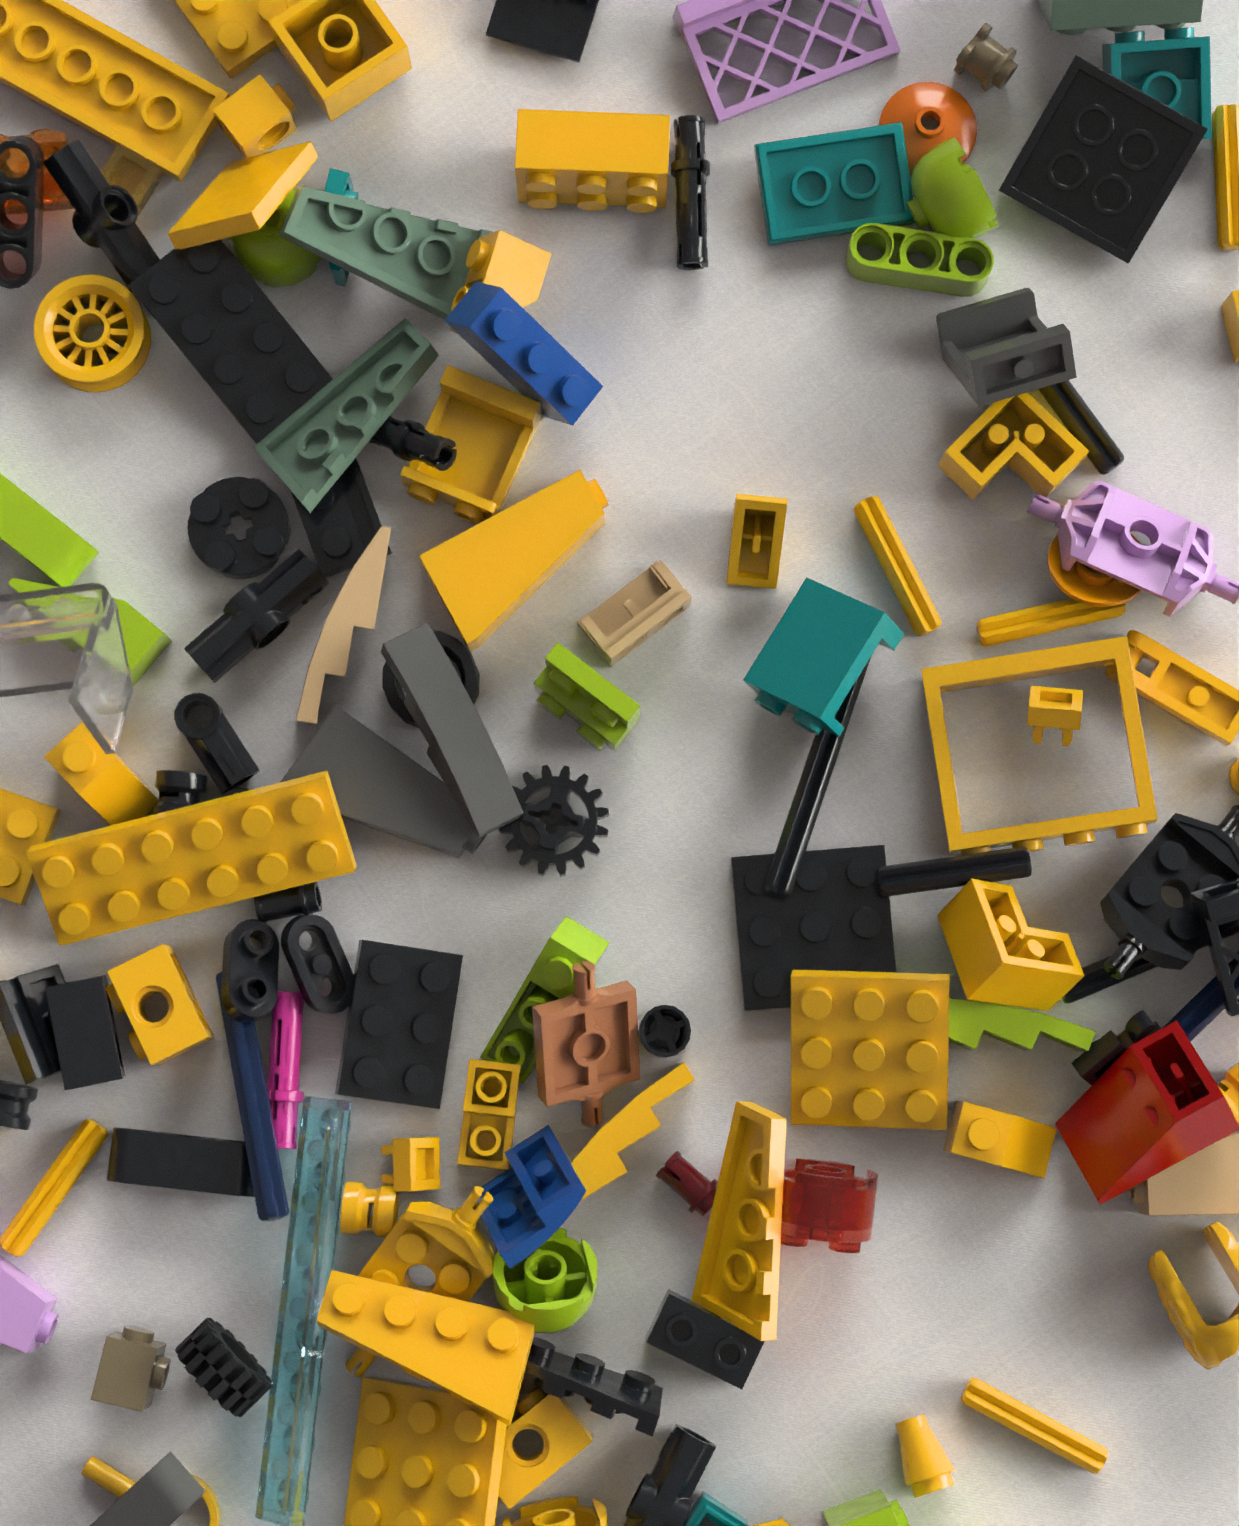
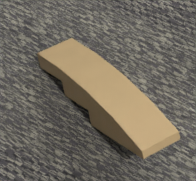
[296,526,391,724]

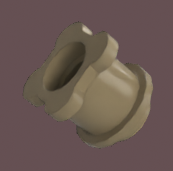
[953,23,1018,92]

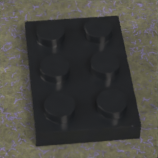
[335,940,463,1109]

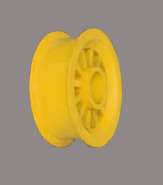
[34,274,151,392]

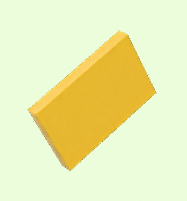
[167,141,318,250]

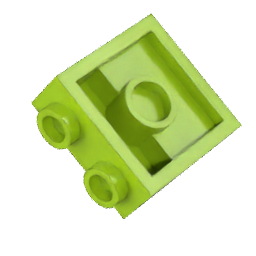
[533,642,640,751]

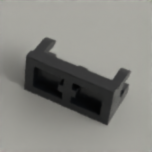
[45,975,125,1091]

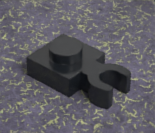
[1071,1010,1162,1086]

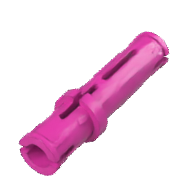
[267,991,304,1149]

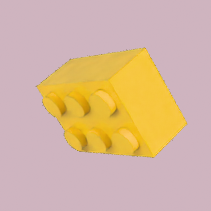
[515,109,670,213]

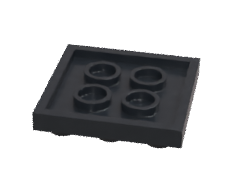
[999,55,1208,264]
[731,845,896,1011]

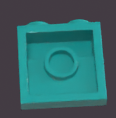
[1102,27,1212,139]

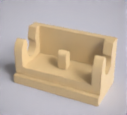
[577,560,692,667]

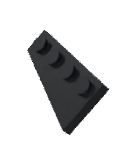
[523,1337,663,1437]

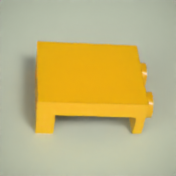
[400,365,542,524]

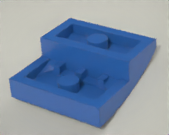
[476,1125,586,1269]

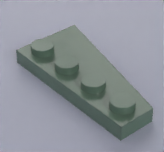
[278,186,493,320]
[253,318,439,513]

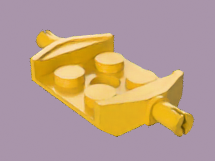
[345,1186,495,1378]

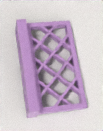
[672,0,900,124]

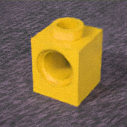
[212,74,296,158]

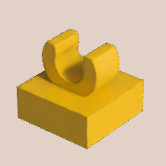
[1027,686,1083,747]
[381,1137,441,1191]

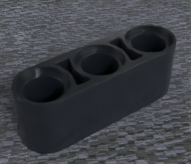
[0,135,45,289]
[107,1128,255,1197]

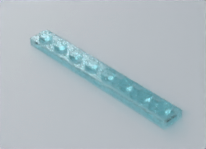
[255,1096,352,1526]

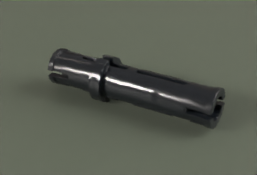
[671,115,710,270]

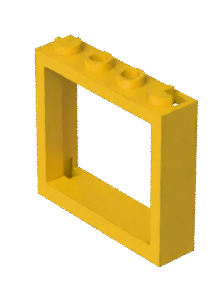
[921,636,1158,855]

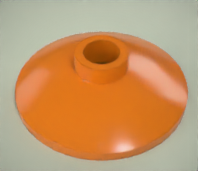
[878,82,977,176]

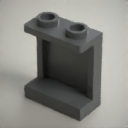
[936,288,1077,407]

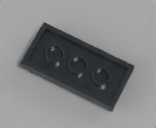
[128,240,333,444]

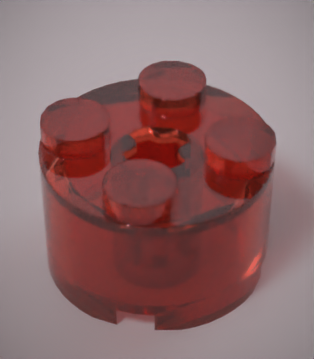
[781,1158,878,1253]

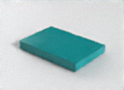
[754,122,915,246]

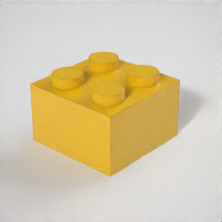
[268,0,412,122]

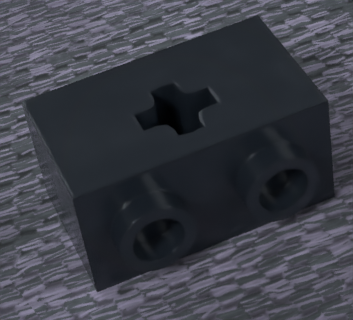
[646,1289,765,1389]

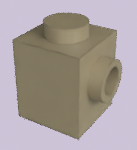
[91,1326,171,1412]

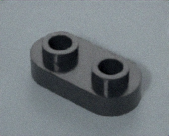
[281,915,354,1014]
[221,919,279,1023]

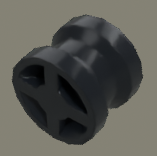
[0,1080,38,1130]

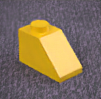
[44,722,159,825]
[943,1101,1057,1179]

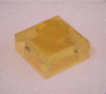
[101,142,165,215]

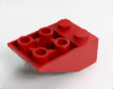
[1055,1020,1239,1205]

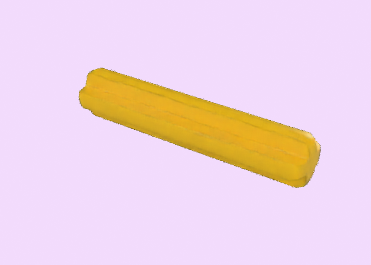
[1212,104,1239,251]
[854,495,941,637]
[976,598,1126,647]
[0,1118,109,1257]
[961,1377,1108,1474]

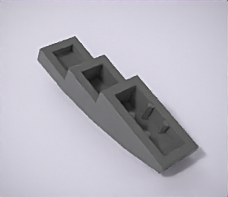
[381,623,524,838]

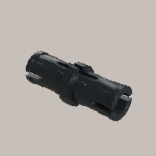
[369,416,457,471]

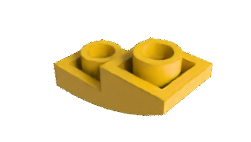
[457,1059,521,1171]

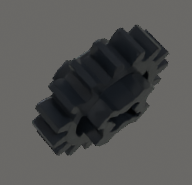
[499,765,609,877]

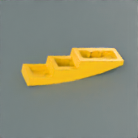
[571,1062,695,1200]

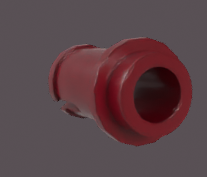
[656,1151,718,1216]

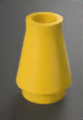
[895,1414,955,1498]

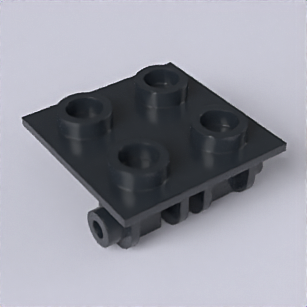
[486,0,599,63]

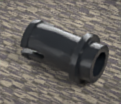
[254,882,322,923]

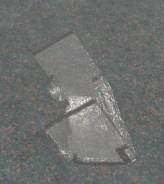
[0,583,133,754]

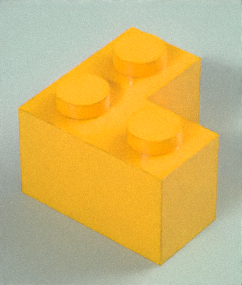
[937,392,1089,500]
[937,878,1085,1011]

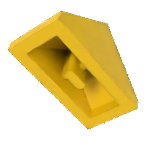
[726,494,787,589]

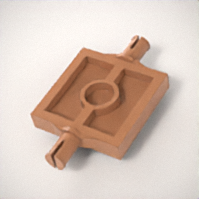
[532,961,640,1126]

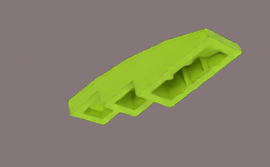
[949,998,1096,1052]

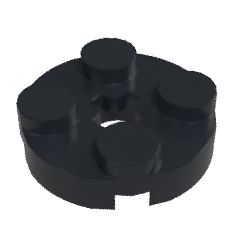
[187,477,291,579]

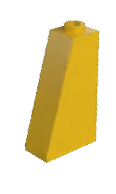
[419,470,609,652]

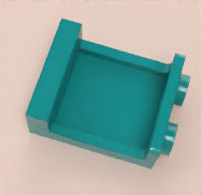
[743,577,905,737]

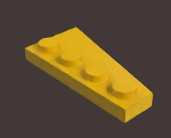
[691,1101,786,1341]
[316,1270,535,1426]

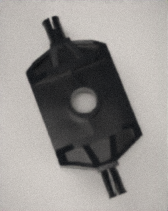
[1100,805,1239,979]

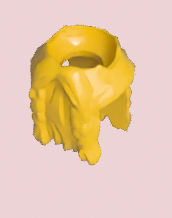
[1148,1222,1239,1370]

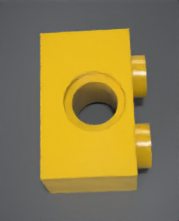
[106,944,215,1066]
[498,1387,593,1509]

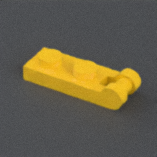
[1104,630,1239,746]

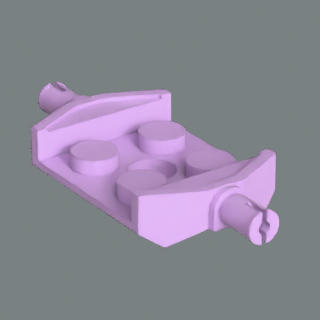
[1027,481,1239,617]

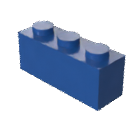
[445,281,603,426]

